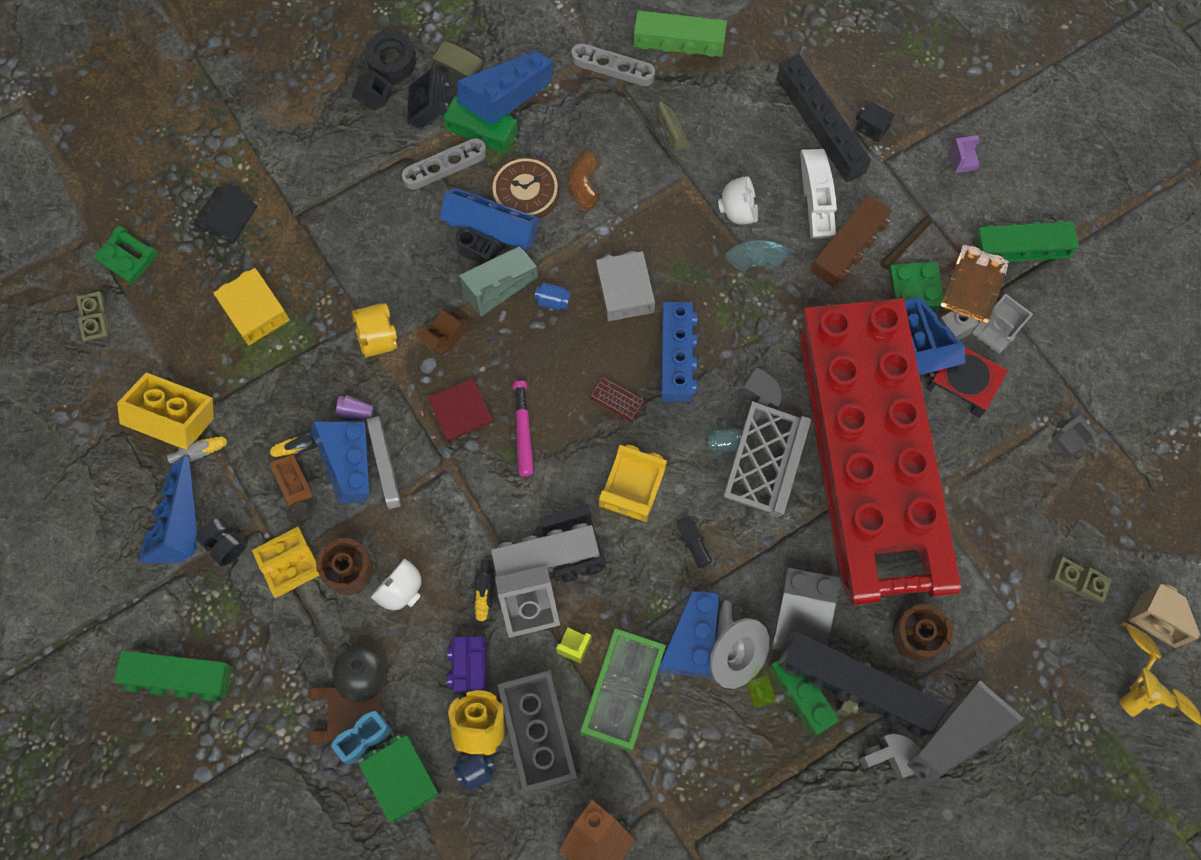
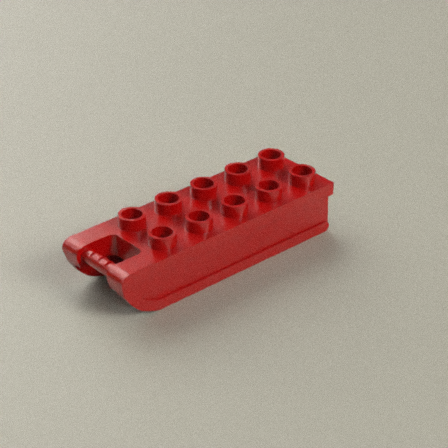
[799,298,961,605]

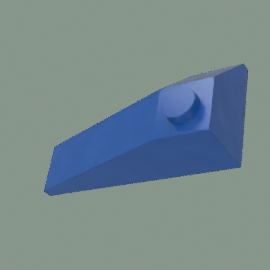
[138,455,197,563]

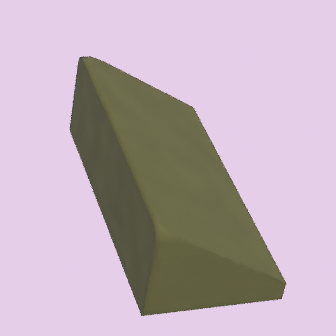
[657,101,690,152]

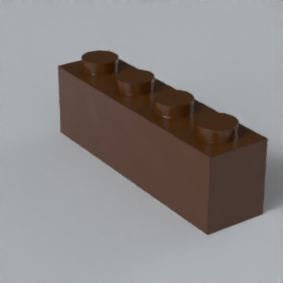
[811,194,892,288]

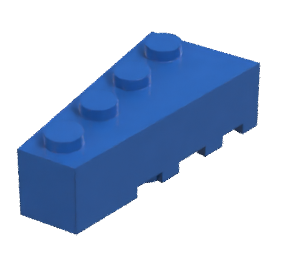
[457,51,553,125]

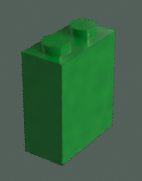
[359,735,441,824]

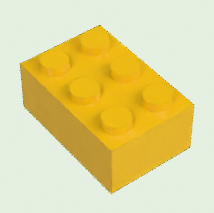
[117,372,214,450]

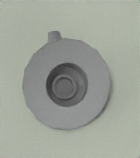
[710,600,769,689]

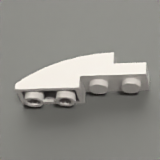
[800,149,837,239]

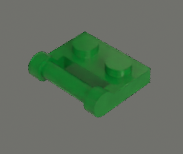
[93,226,158,285]

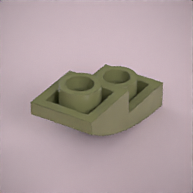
[432,41,483,78]
[76,292,108,342]
[1049,557,1112,603]

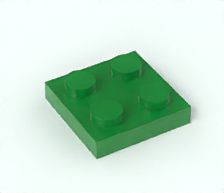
[889,262,945,310]

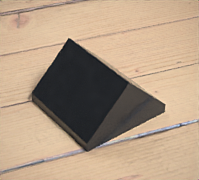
[192,184,257,244]

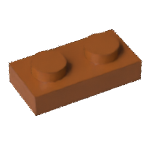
[269,454,312,506]

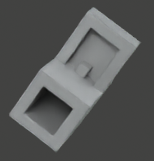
[860,734,919,780]

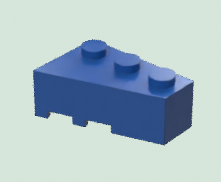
[310,422,369,503]

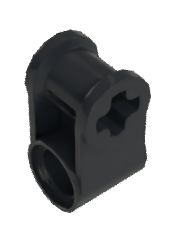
[456,227,503,265]

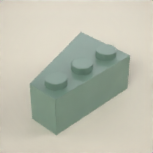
[459,246,538,316]

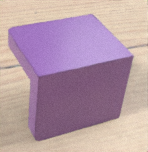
[949,135,979,173]

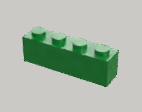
[973,220,1079,264]
[114,651,233,702]

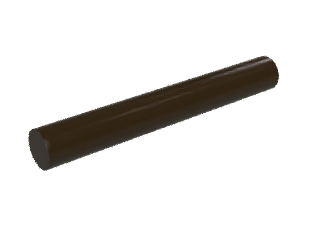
[880,216,932,270]

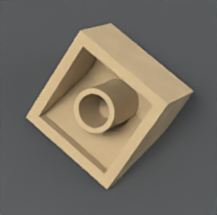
[1127,584,1200,648]

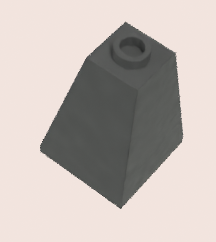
[907,681,1024,784]

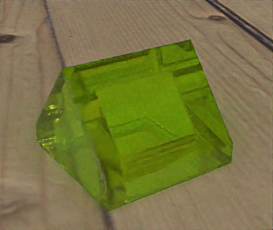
[747,675,777,708]

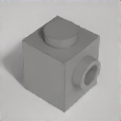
[939,304,979,340]

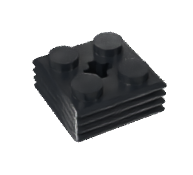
[407,67,449,130]

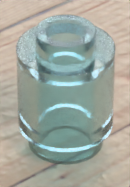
[708,427,743,455]

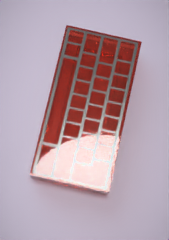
[590,376,645,422]

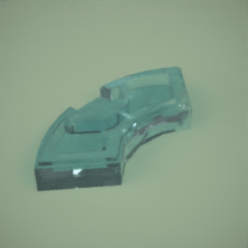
[724,240,792,272]

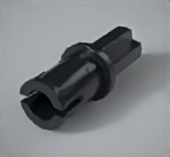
[677,517,713,568]

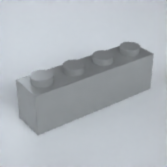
[491,524,600,577]

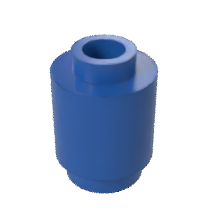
[534,282,571,311]

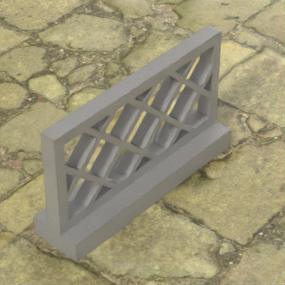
[723,401,811,518]

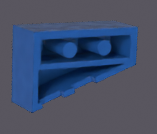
[904,297,966,375]
[658,591,719,678]

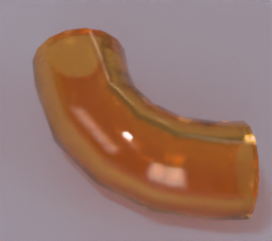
[567,150,600,212]

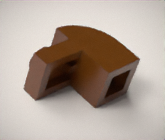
[416,308,471,355]

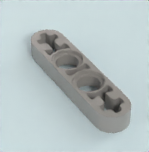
[572,44,655,86]
[402,138,487,190]
[367,416,402,510]

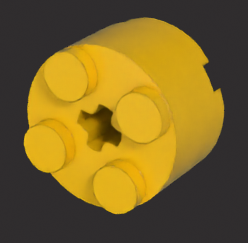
[352,303,397,358]
[448,690,505,755]

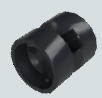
[196,518,246,567]

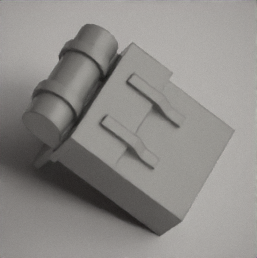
[972,294,1033,354]

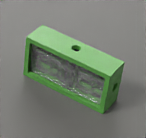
[581,629,666,753]

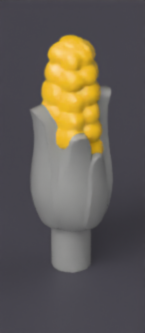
[167,436,227,464]

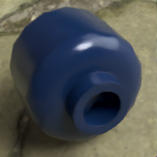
[453,753,496,790]

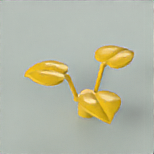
[1119,622,1201,728]

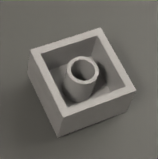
[495,565,560,638]

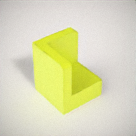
[556,628,592,664]

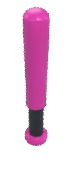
[513,381,533,477]

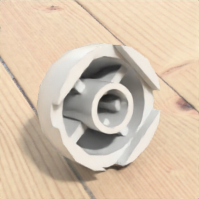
[718,176,758,225]
[371,558,421,610]

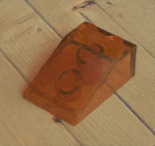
[941,244,1009,324]

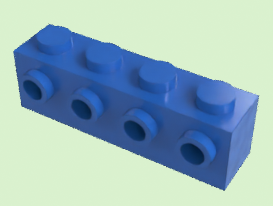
[439,187,540,250]
[661,302,697,402]

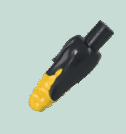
[270,430,317,457]
[472,559,495,621]

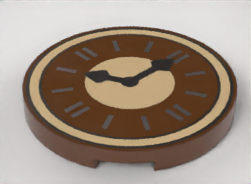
[490,157,560,219]

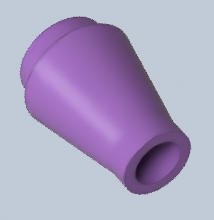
[336,395,374,419]

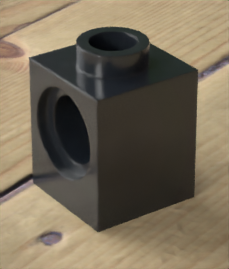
[855,101,895,143]

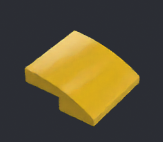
[252,526,319,598]

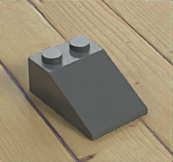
[772,568,840,652]

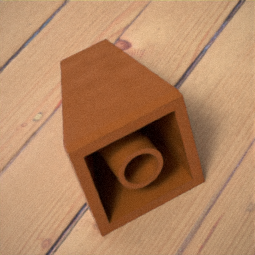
[559,800,636,860]

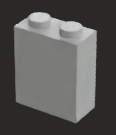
[596,251,655,321]

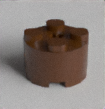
[316,538,373,595]
[893,604,953,662]

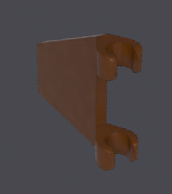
[308,687,382,744]

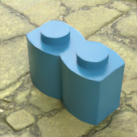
[331,711,392,764]

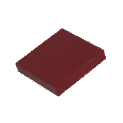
[428,378,493,442]

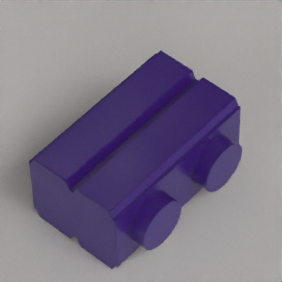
[447,636,486,695]

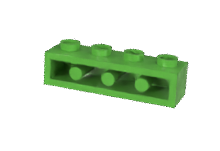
[634,11,727,57]

